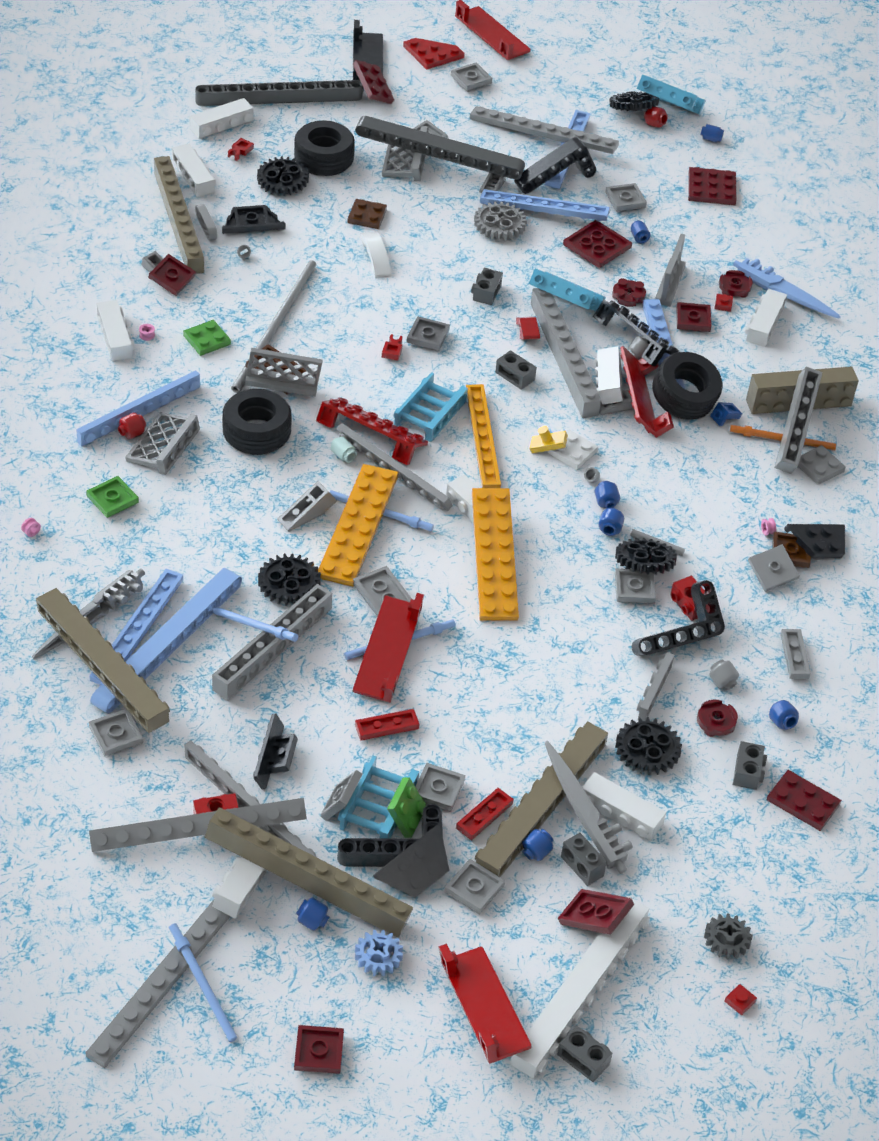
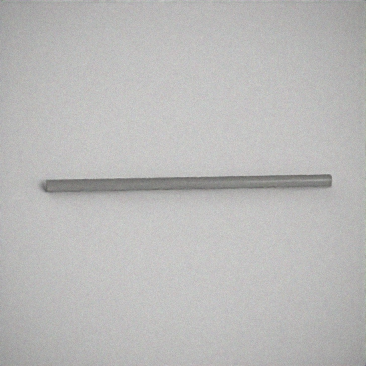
[231,260,317,393]

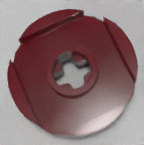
[719,270,753,298]
[612,278,646,307]
[697,699,738,737]

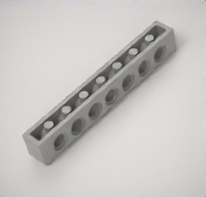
[212,584,333,700]

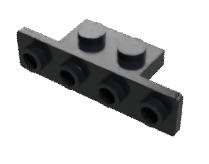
[253,713,298,789]

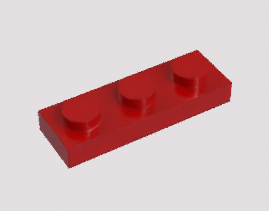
[355,709,420,741]
[456,787,514,841]

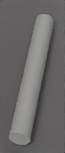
[630,529,685,556]

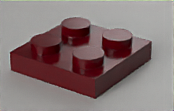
[148,253,196,296]
[676,302,711,332]
[294,1025,344,1074]

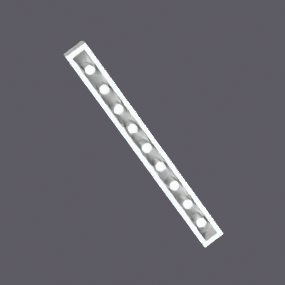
[510,896,650,1079]

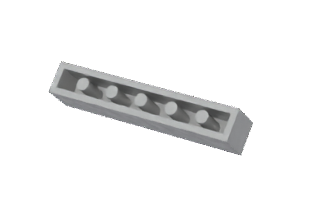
[774,366,823,474]

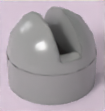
[237,245,251,258]
[584,467,600,483]

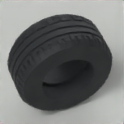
[294,120,355,176]
[652,352,723,420]
[222,389,292,455]

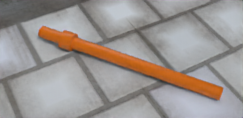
[729,425,836,451]

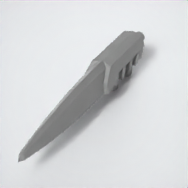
[32,568,145,659]
[545,741,633,874]

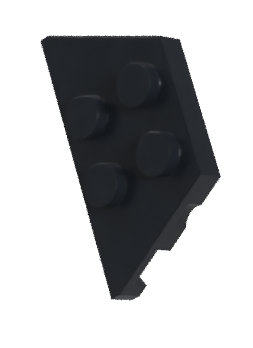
[222,205,286,234]
[784,524,845,558]
[373,824,450,898]

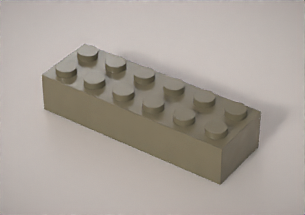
[746,366,859,414]

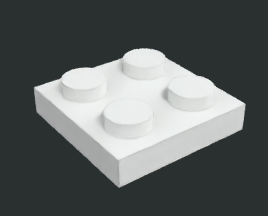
[548,430,599,470]

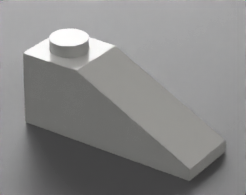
[277,481,337,532]

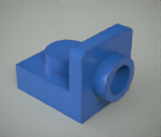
[710,402,742,426]

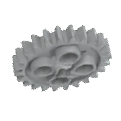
[474,201,527,241]

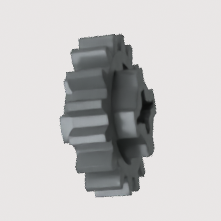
[704,913,753,959]

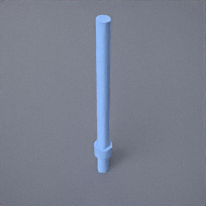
[330,490,434,532]
[213,607,298,642]
[344,619,456,660]
[169,923,237,1042]

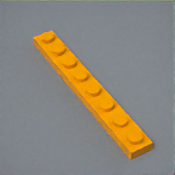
[466,384,501,488]

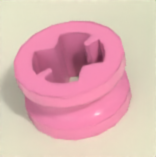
[139,324,155,341]
[21,517,41,537]
[761,518,776,536]

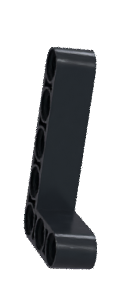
[514,137,596,194]
[631,580,725,656]
[337,804,443,867]

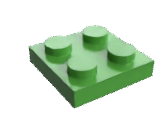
[183,319,231,356]
[86,476,139,518]
[387,777,426,838]

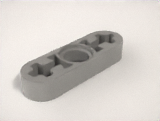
[195,204,217,240]

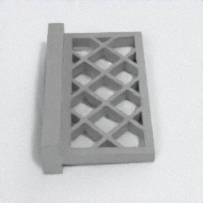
[382,126,429,181]
[655,234,686,307]
[245,348,323,397]
[125,412,200,475]

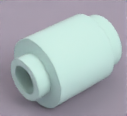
[331,437,357,463]

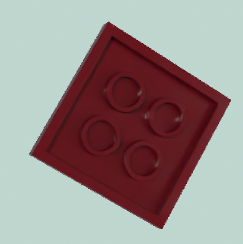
[688,167,737,206]
[563,220,632,268]

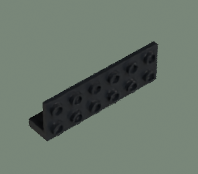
[353,19,383,81]
[592,299,679,367]

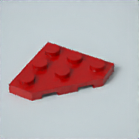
[403,38,465,70]

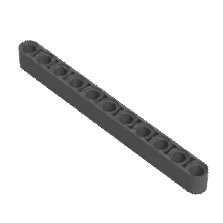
[195,80,363,106]
[355,116,525,180]

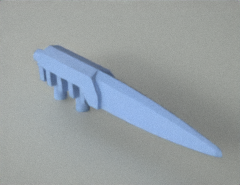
[733,258,841,318]

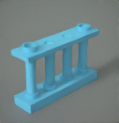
[636,74,706,115]
[529,268,606,311]
[393,372,468,442]
[338,755,419,838]

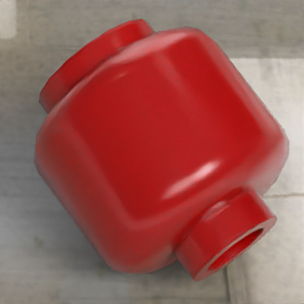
[644,107,668,128]
[118,412,146,439]

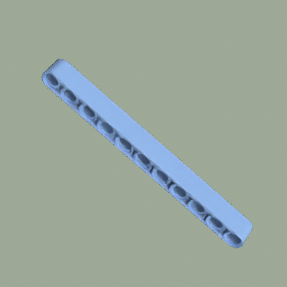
[90,568,242,714]

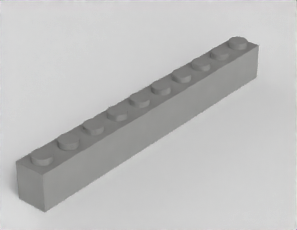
[531,288,601,418]

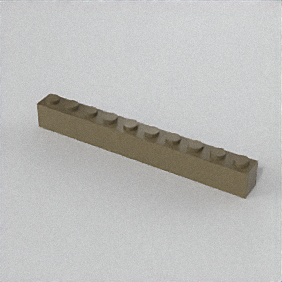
[154,156,204,274]
[36,588,170,733]
[475,721,608,877]
[204,807,414,938]

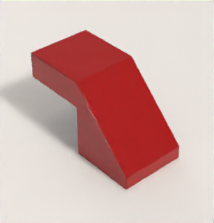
[516,317,540,340]

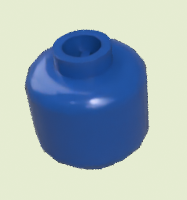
[594,481,620,509]
[598,508,625,536]
[769,700,799,730]
[522,829,554,861]
[296,898,330,931]

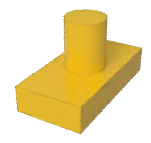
[529,426,568,453]

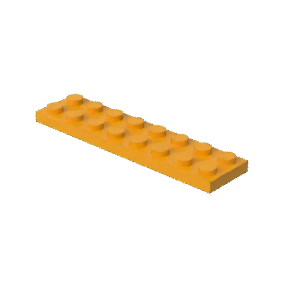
[318,464,398,587]
[472,488,519,621]

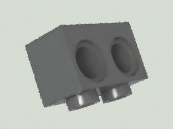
[471,268,503,305]
[495,350,537,390]
[732,741,767,790]
[561,833,607,886]
[557,1025,613,1082]

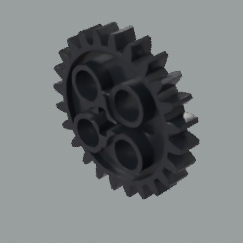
[609,91,659,111]
[257,156,309,196]
[615,538,677,575]
[258,553,321,606]
[615,717,682,775]

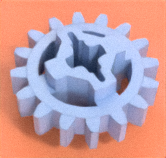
[355,930,403,976]

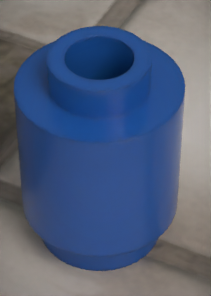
[700,124,724,143]
[631,220,651,244]

